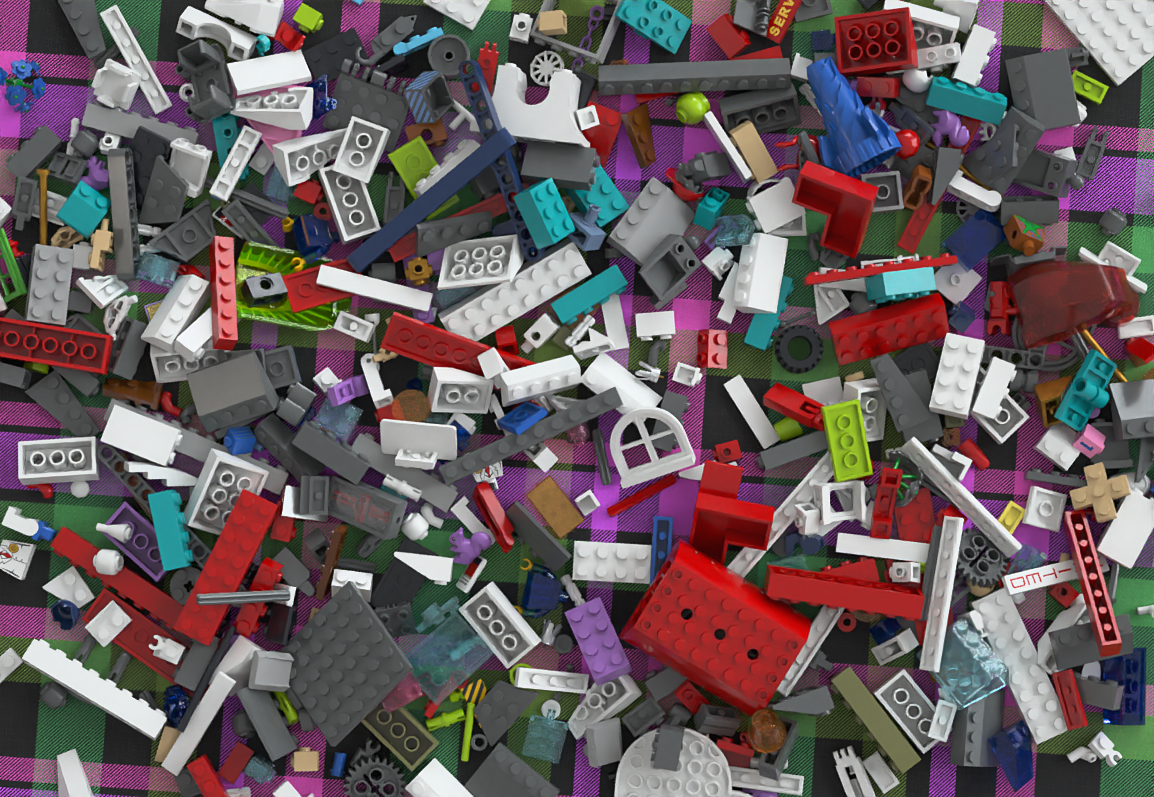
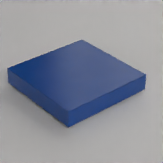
[497,401,548,435]

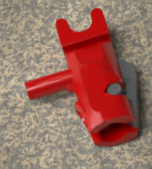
[984,282,1026,336]

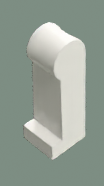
[947,170,1001,212]
[361,353,395,409]
[450,496,496,545]

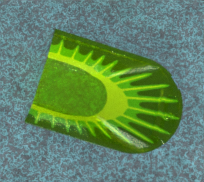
[235,241,352,332]

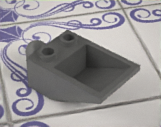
[1012,148,1085,198]
[638,234,702,302]

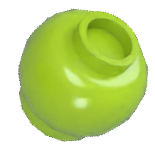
[675,92,710,125]

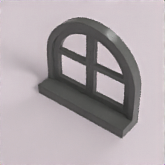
[1012,288,1099,371]

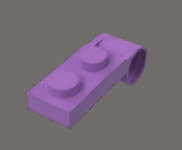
[327,374,370,407]

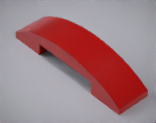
[870,468,903,539]

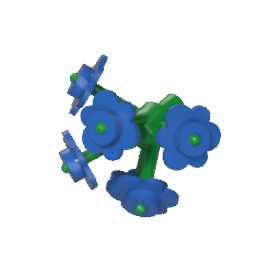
[0,59,46,113]

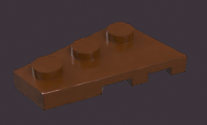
[621,102,656,169]
[102,378,163,410]

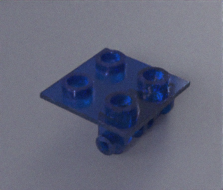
[305,74,337,119]

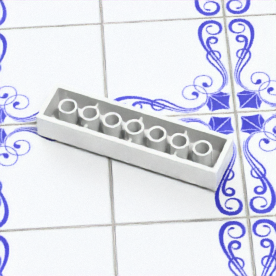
[437,238,592,341]
[969,587,1068,744]

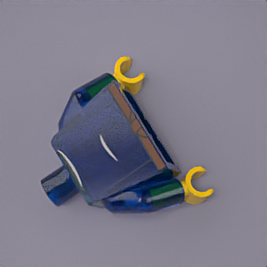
[282,214,340,272]

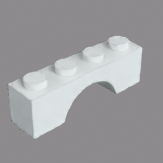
[176,6,257,61]

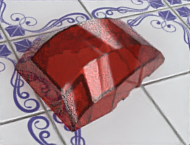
[1006,261,1135,349]

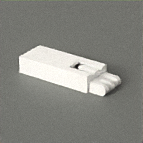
[833,746,876,797]

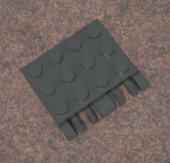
[322,58,411,152]

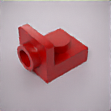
[272,21,305,52]

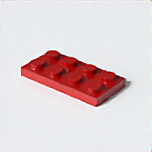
[282,258,362,314]

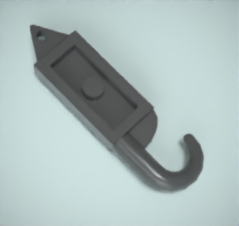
[355,15,417,66]

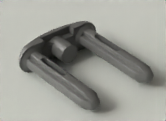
[63,633,131,706]

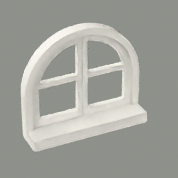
[610,406,696,489]

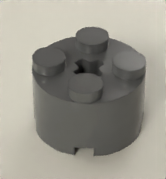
[170,567,202,605]

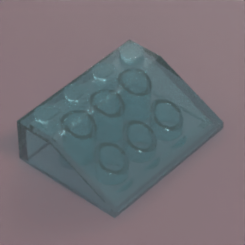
[406,610,495,706]
[916,617,1009,710]

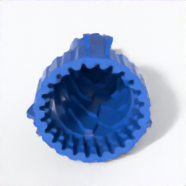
[806,56,902,178]

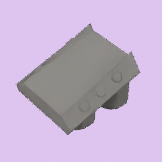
[248,650,295,692]
[583,717,623,768]

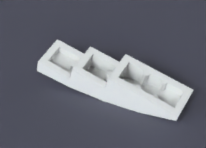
[124,461,198,486]

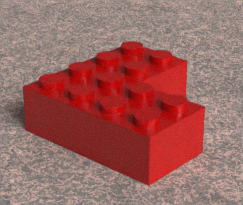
[792,160,879,259]
[689,492,775,565]

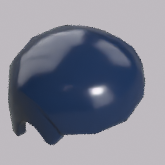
[51,599,80,630]

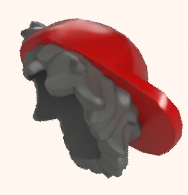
[665,162,705,203]

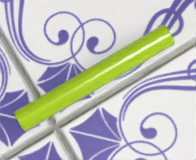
[461,703,475,761]

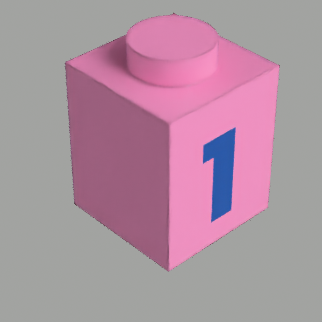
[1072,424,1106,459]

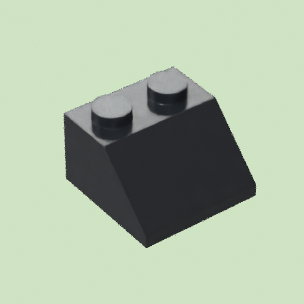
[263,602,297,645]

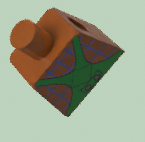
[1003,214,1045,256]

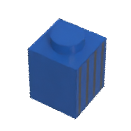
[223,426,256,455]

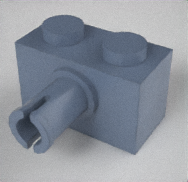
[567,204,606,251]

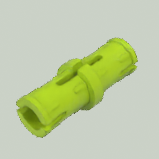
[273,691,300,725]
[426,708,466,732]

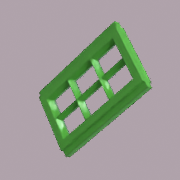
[0,228,27,304]

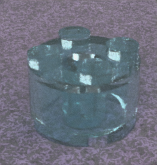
[136,252,180,289]

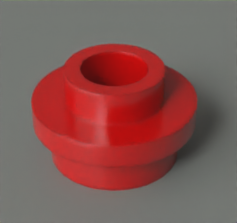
[314,202,332,222]
[837,612,856,632]

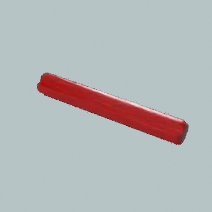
[607,474,677,517]

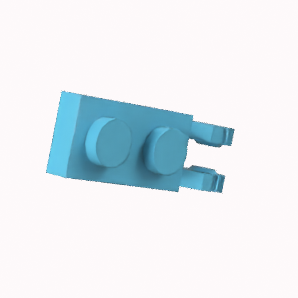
[393,27,444,56]

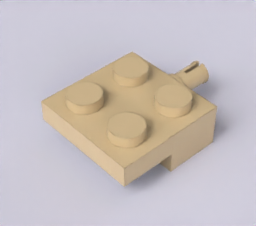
[88,218,115,272]

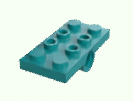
[614,0,692,54]
[1054,349,1118,433]

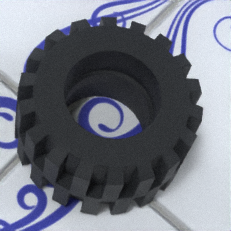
[774,324,824,374]

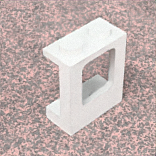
[814,479,867,525]

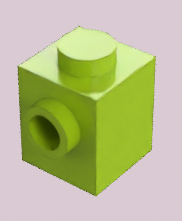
[292,3,324,33]

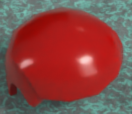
[894,129,920,160]

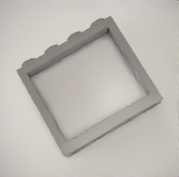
[530,0,622,64]

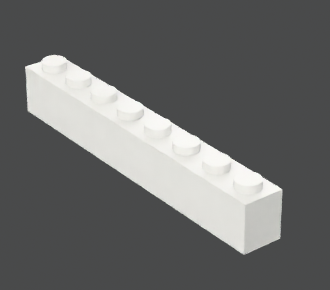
[22,639,167,741]

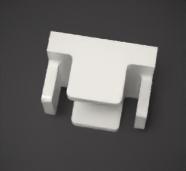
[91,59,143,110]

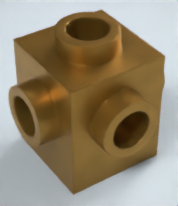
[405,257,433,286]

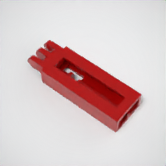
[763,382,825,431]
[472,481,514,553]

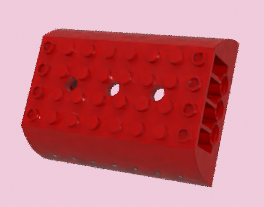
[618,538,811,717]

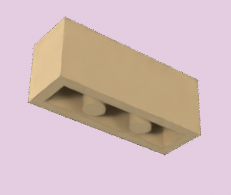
[728,120,779,183]

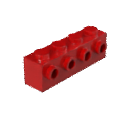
[233,557,284,638]

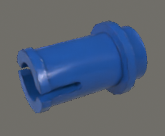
[330,752,347,777]

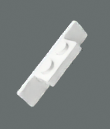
[887,42,962,75]
[1078,241,1148,294]

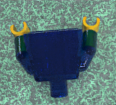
[514,559,569,618]

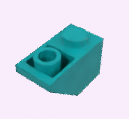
[693,187,730,230]

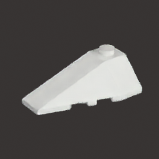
[205,0,284,37]
[230,87,313,130]
[272,128,347,187]
[566,673,643,740]
[57,748,94,797]

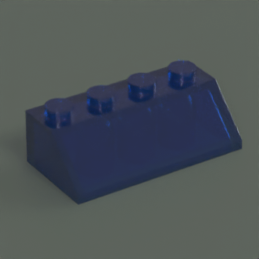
[1103,647,1146,726]

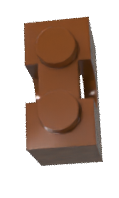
[404,117,448,148]

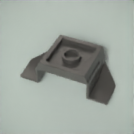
[990,246,1067,282]

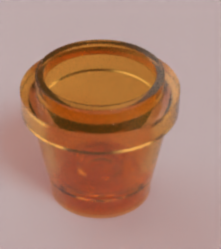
[747,709,787,753]

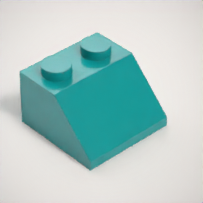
[55,180,111,238]

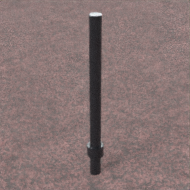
[176,625,236,733]

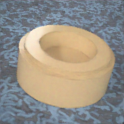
[845,371,865,382]

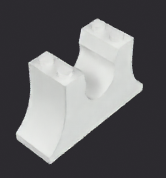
[470,63,590,148]

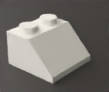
[1033,423,1081,471]

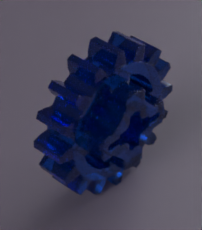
[163,684,190,728]

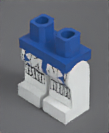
[2,506,57,541]

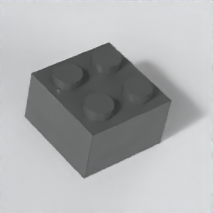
[650,723,685,772]

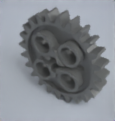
[955,527,1008,588]
[343,755,406,797]

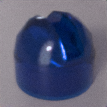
[406,377,423,394]

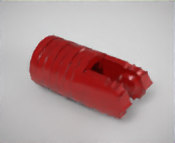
[957,437,990,471]

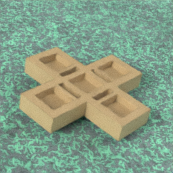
[1070,462,1131,523]

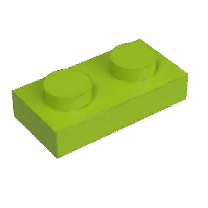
[1072,70,1109,105]

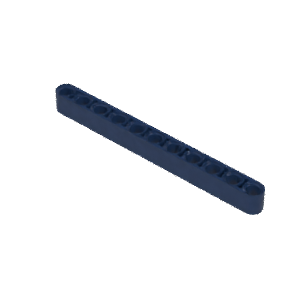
[458,60,545,261]
[346,127,517,274]

